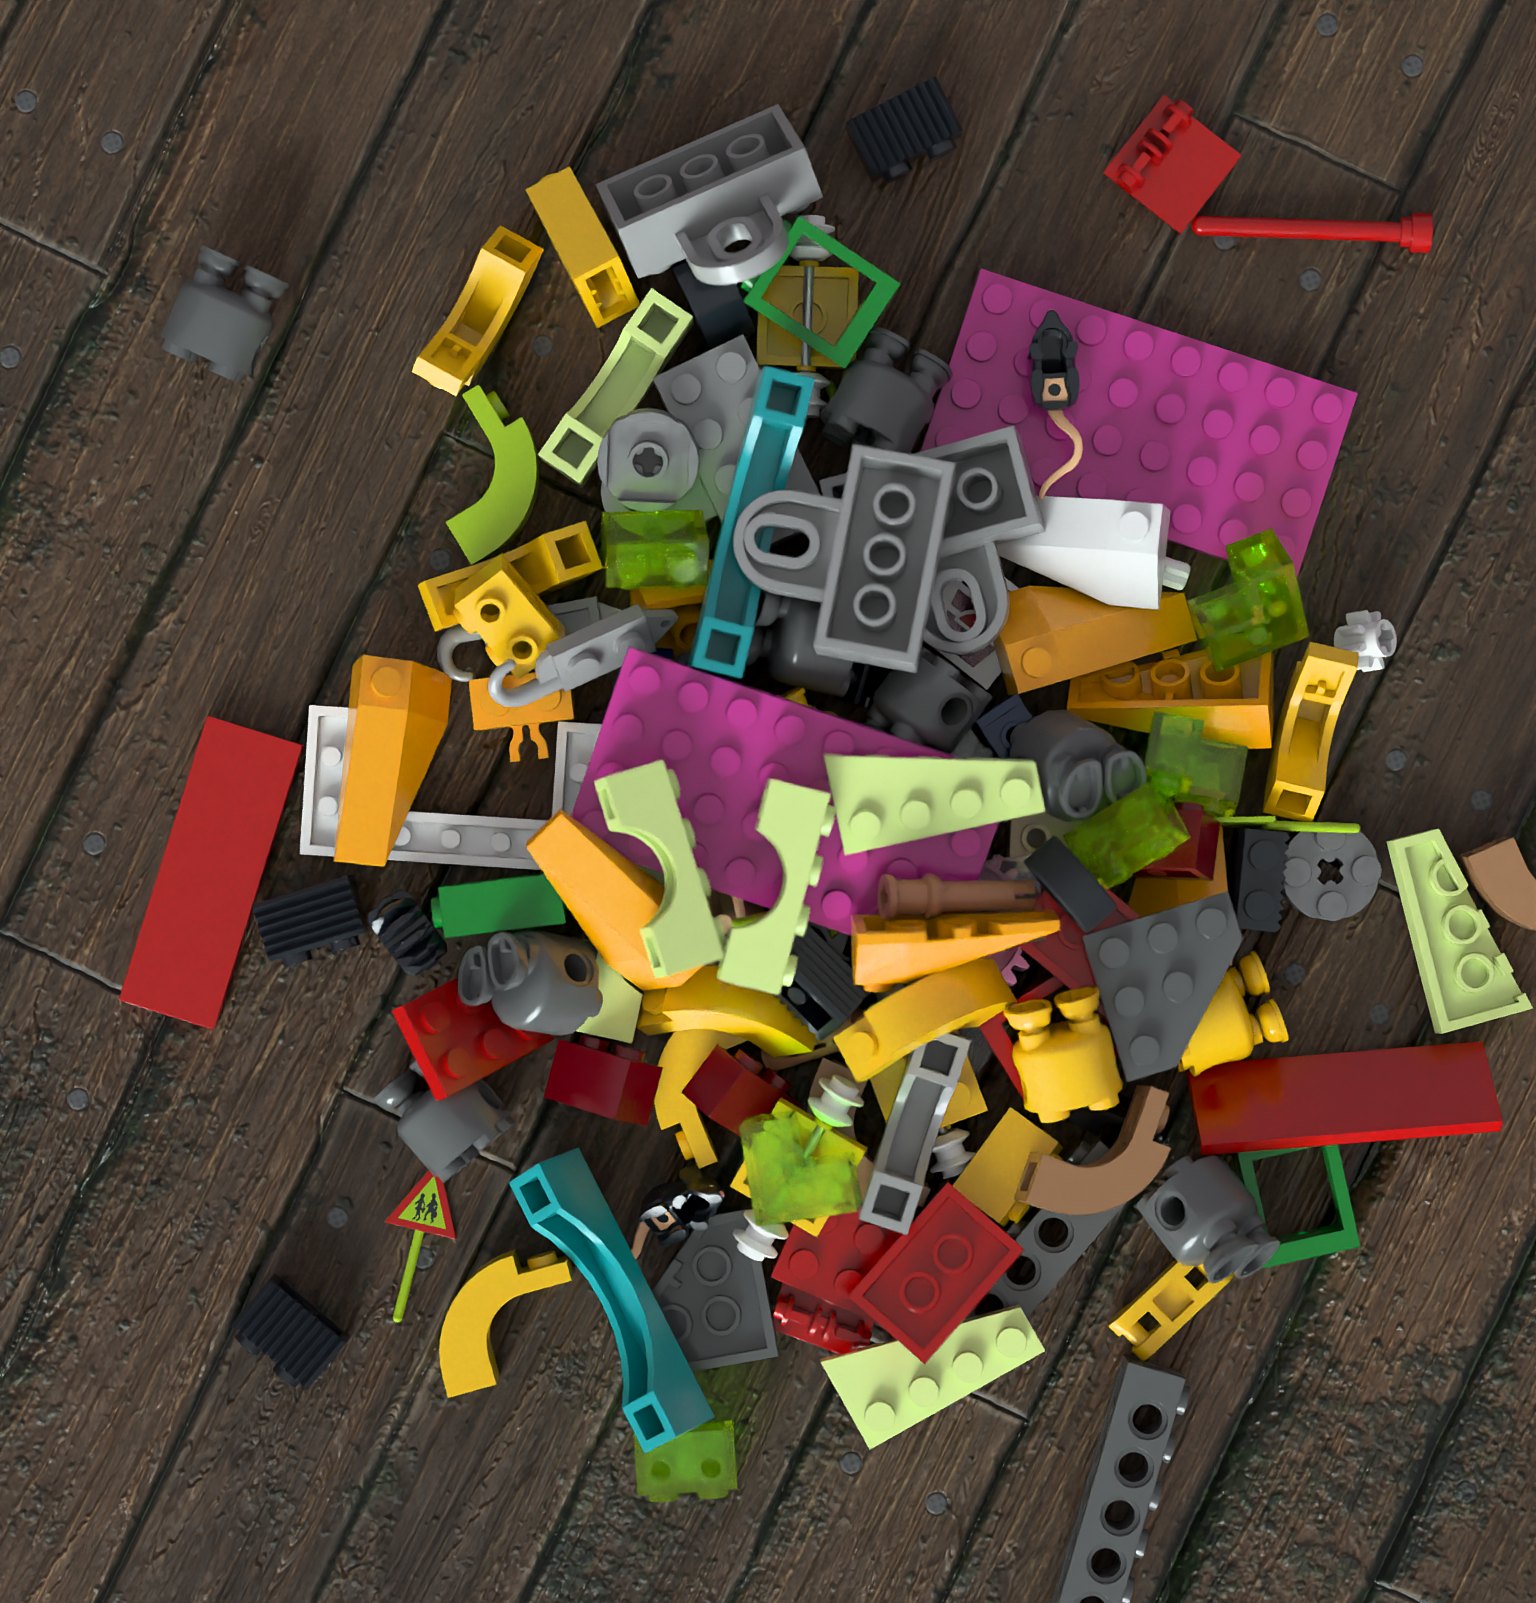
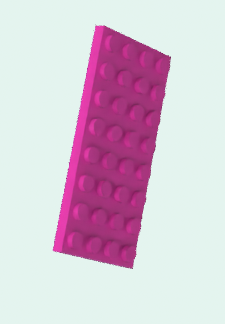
[920,269,1358,583]
[571,646,999,935]

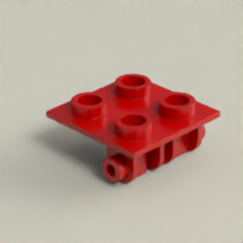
[1103,95,1242,234]
[772,1283,874,1355]

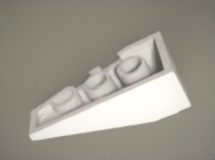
[997,496,1170,610]

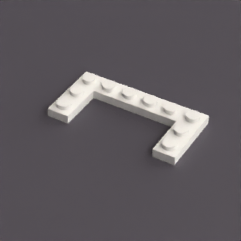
[300,705,602,870]

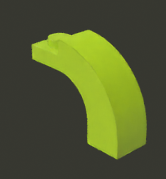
[446,384,540,565]

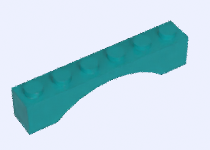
[687,366,815,679]
[509,1147,715,1453]

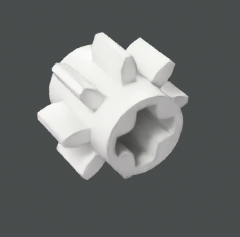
[1334,610,1397,672]

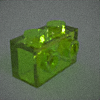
[601,510,709,590]
[1063,782,1191,890]
[634,1420,738,1502]

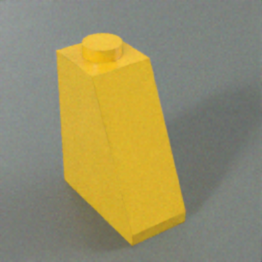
[525,166,640,328]

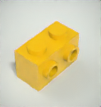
[453,553,565,680]
[953,1107,1063,1228]

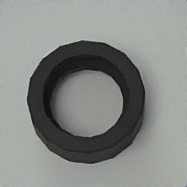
[1024,836,1117,933]

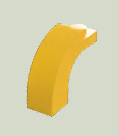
[412,225,544,396]
[418,521,603,632]
[1263,642,1359,822]
[833,958,1017,1082]
[636,965,816,1058]
[654,1029,748,1169]
[439,1249,574,1398]

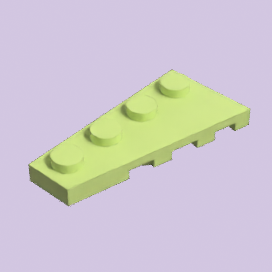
[823,753,1045,855]
[1386,829,1533,1034]
[820,1304,1045,1449]

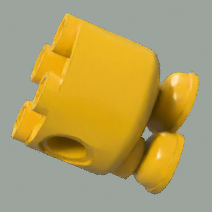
[1176,950,1289,1076]
[1003,986,1123,1123]

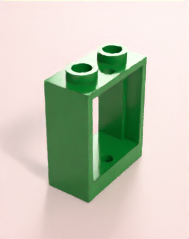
[741,216,901,369]
[431,873,570,938]
[1232,1144,1361,1268]

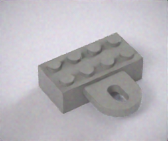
[595,104,823,285]
[601,335,821,548]
[819,426,1045,655]
[733,444,955,673]

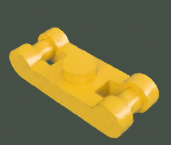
[1108,1260,1235,1361]

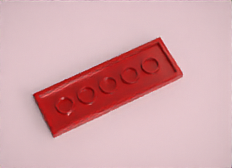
[119,716,304,1030]
[1186,1041,1503,1155]

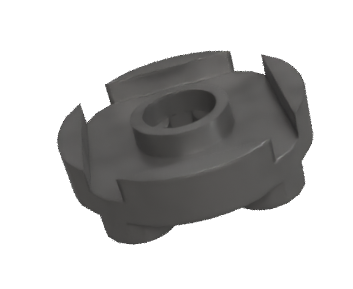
[597,408,699,512]
[1281,822,1382,921]

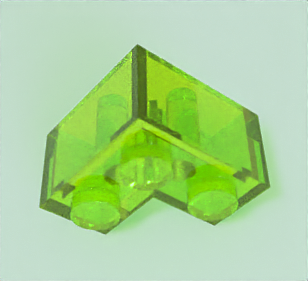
[1187,528,1309,672]
[1137,711,1248,817]
[739,1110,862,1226]

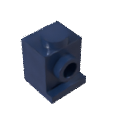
[974,694,1033,759]

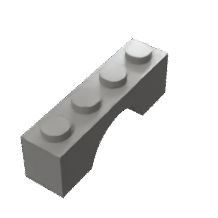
[858,1032,971,1235]

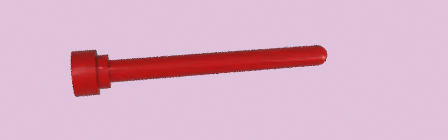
[1191,212,1433,253]

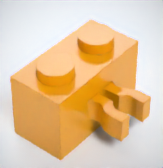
[468,672,577,762]

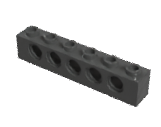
[948,1136,1126,1408]
[1051,1354,1190,1603]

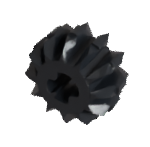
[368,890,447,976]

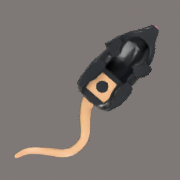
[1026,309,1083,500]
[631,1165,725,1260]

